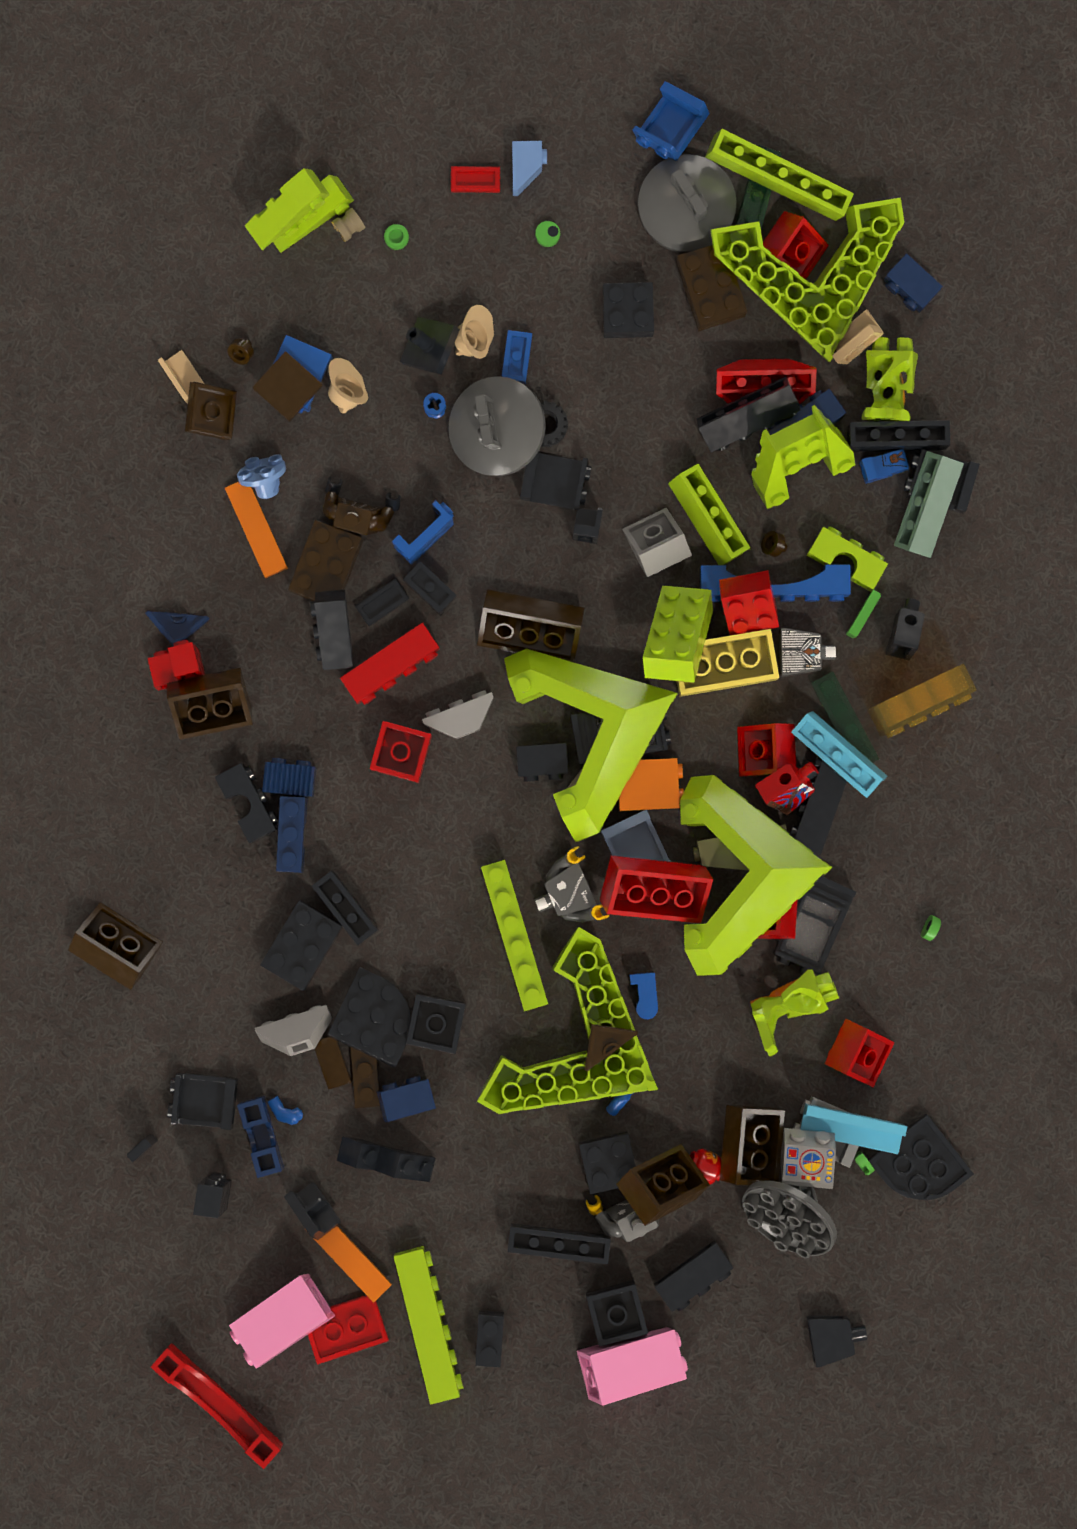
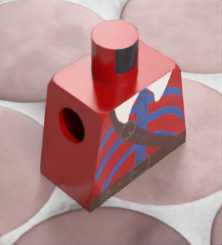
[755,762,819,815]

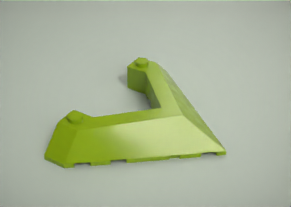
[710,197,904,362]
[504,649,678,842]
[680,775,832,976]
[477,927,658,1114]

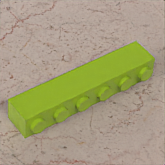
[705,129,854,221]
[481,860,548,1011]
[394,1246,464,1405]

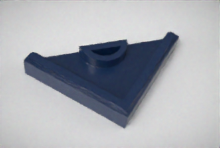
[145,611,210,647]

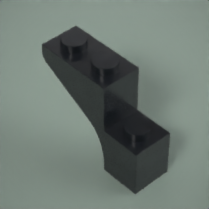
[337,1136,436,1182]

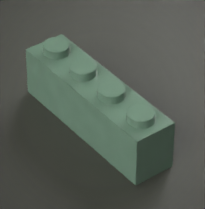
[894,451,964,558]

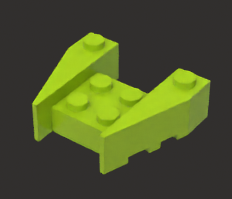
[245,168,354,253]
[751,405,855,509]

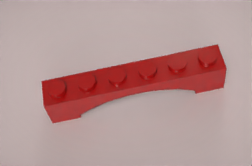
[151,1343,283,1469]

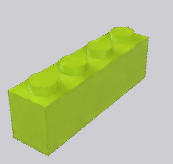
[668,464,750,565]

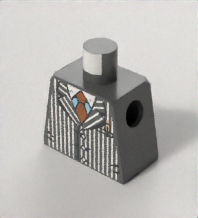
[779,628,836,677]

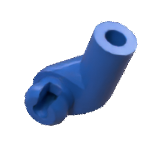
[606,1093,634,1116]
[267,1096,303,1125]

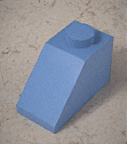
[512,141,547,196]

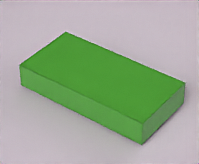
[846,589,881,638]

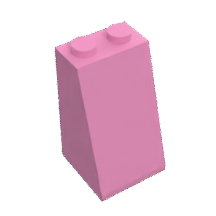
[229,1274,335,1368]
[577,1327,688,1406]

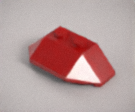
[716,359,817,404]

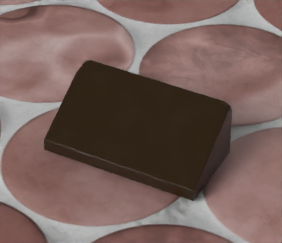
[315,1037,352,1090]

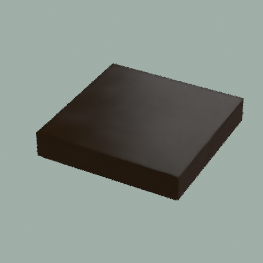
[252,351,323,422]
[185,382,237,440]

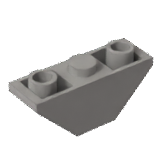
[422,690,494,739]
[255,1005,332,1056]

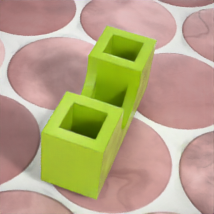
[807,527,888,592]

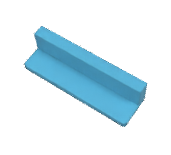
[791,711,887,798]
[800,1103,907,1154]

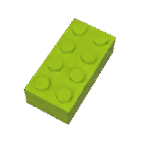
[643,586,713,683]

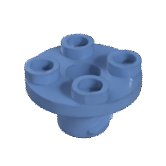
[237,454,286,499]

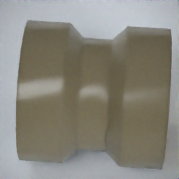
[331,207,365,242]

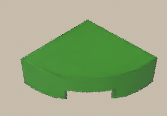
[854,1151,875,1175]

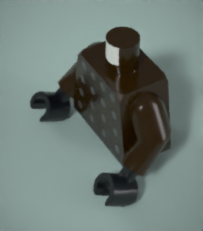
[323,476,401,535]

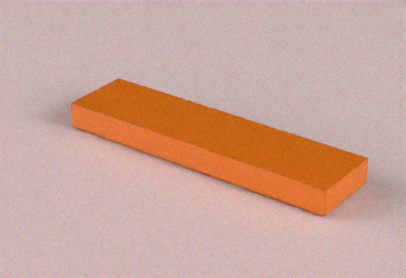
[225,482,288,578]
[305,1226,392,1303]

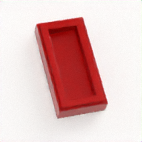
[451,166,500,193]

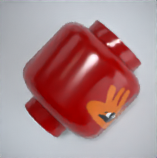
[689,1149,721,1185]

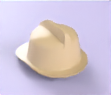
[455,305,494,359]
[328,358,368,413]

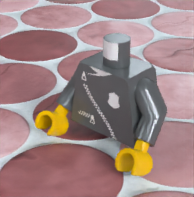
[534,846,609,923]
[586,1195,659,1242]

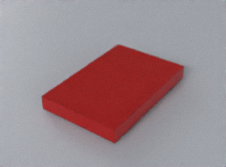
[308,1295,389,1365]

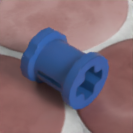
[423,393,446,419]

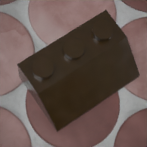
[68,902,163,990]

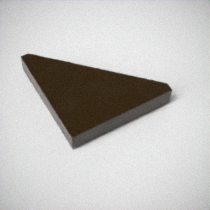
[584,1023,638,1071]

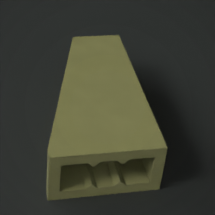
[692,825,787,871]

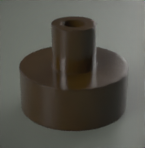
[227,339,254,365]
[761,530,788,557]

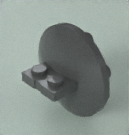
[638,154,736,253]
[449,376,545,476]
[742,1180,837,1258]

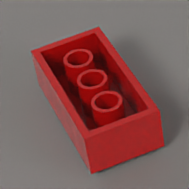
[600,855,713,923]

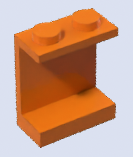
[619,758,684,812]

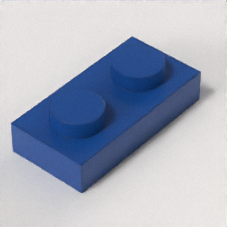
[502,330,532,384]

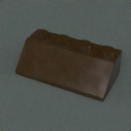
[477,589,585,662]

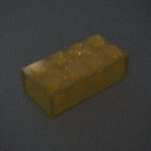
[867,663,977,738]

